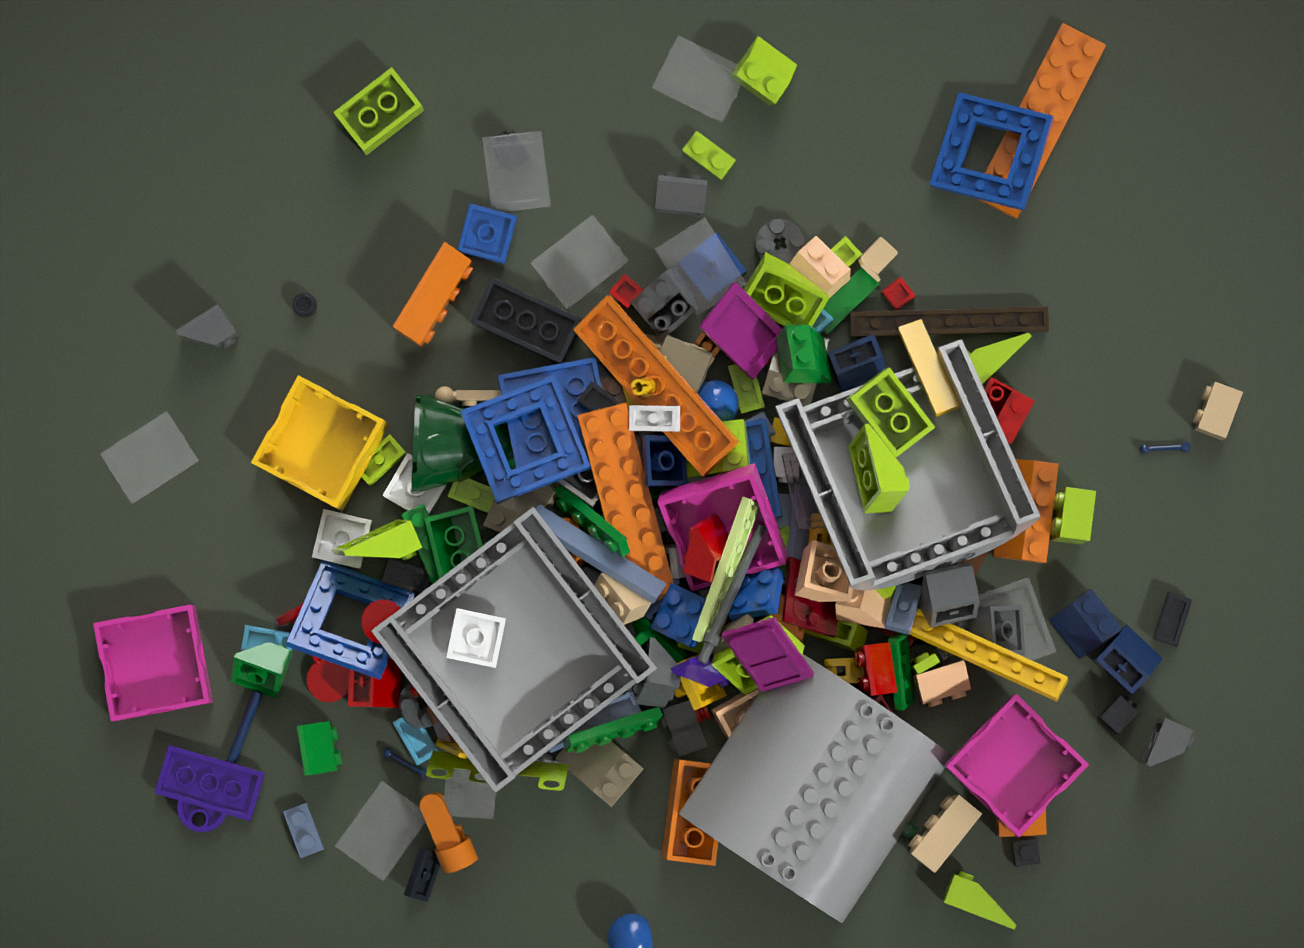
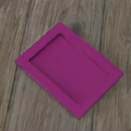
[699,282,782,380]
[722,617,814,692]

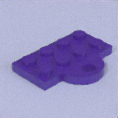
[155,745,265,832]

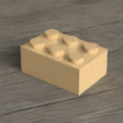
[908,793,982,873]

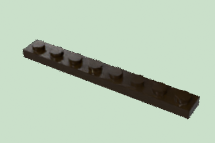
[850,306,1049,337]

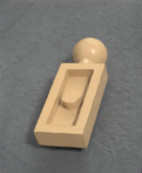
[435,386,501,407]

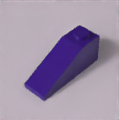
[670,653,731,688]

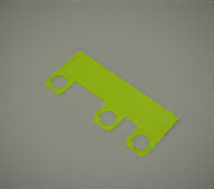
[426,750,569,791]

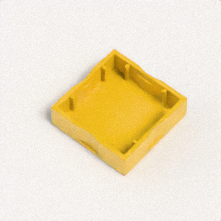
[251,375,390,512]

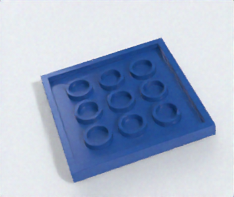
[498,357,602,468]

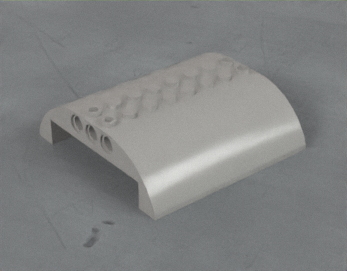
[775,339,1040,590]
[371,507,657,793]
[678,654,952,923]

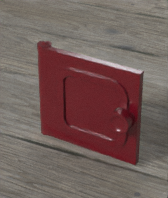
[782,556,838,638]

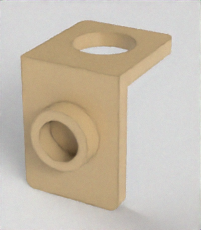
[858,237,898,282]

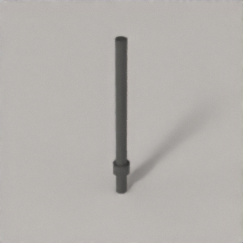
[697,524,766,665]

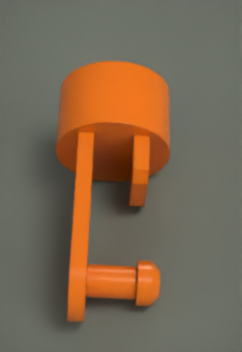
[420,792,478,873]

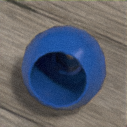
[698,380,739,421]
[608,913,653,948]

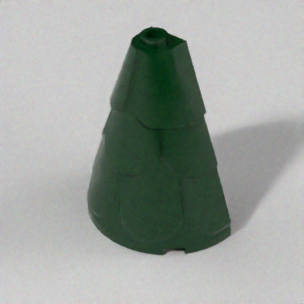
[411,394,515,491]

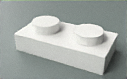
[629,405,680,431]

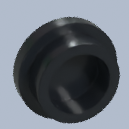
[292,293,317,318]

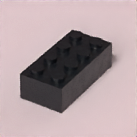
[471,277,582,364]

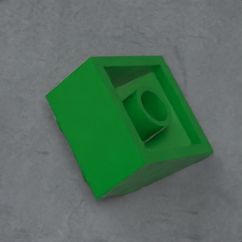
[776,324,831,383]
[297,721,342,776]

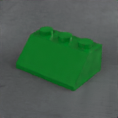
[424,506,483,579]

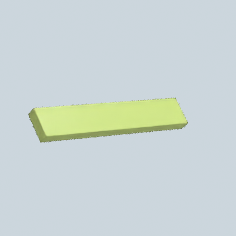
[692,497,759,643]

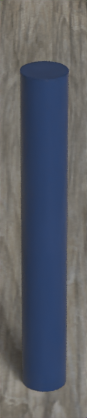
[226,691,262,764]

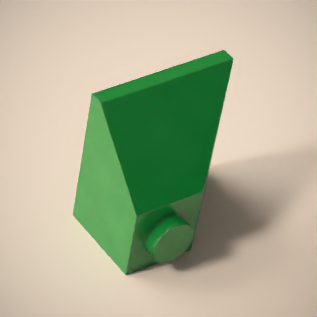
[231,642,292,699]

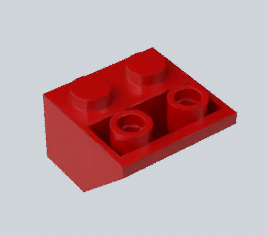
[984,377,1035,446]
[683,513,729,582]
[854,642,897,696]
[348,658,402,708]

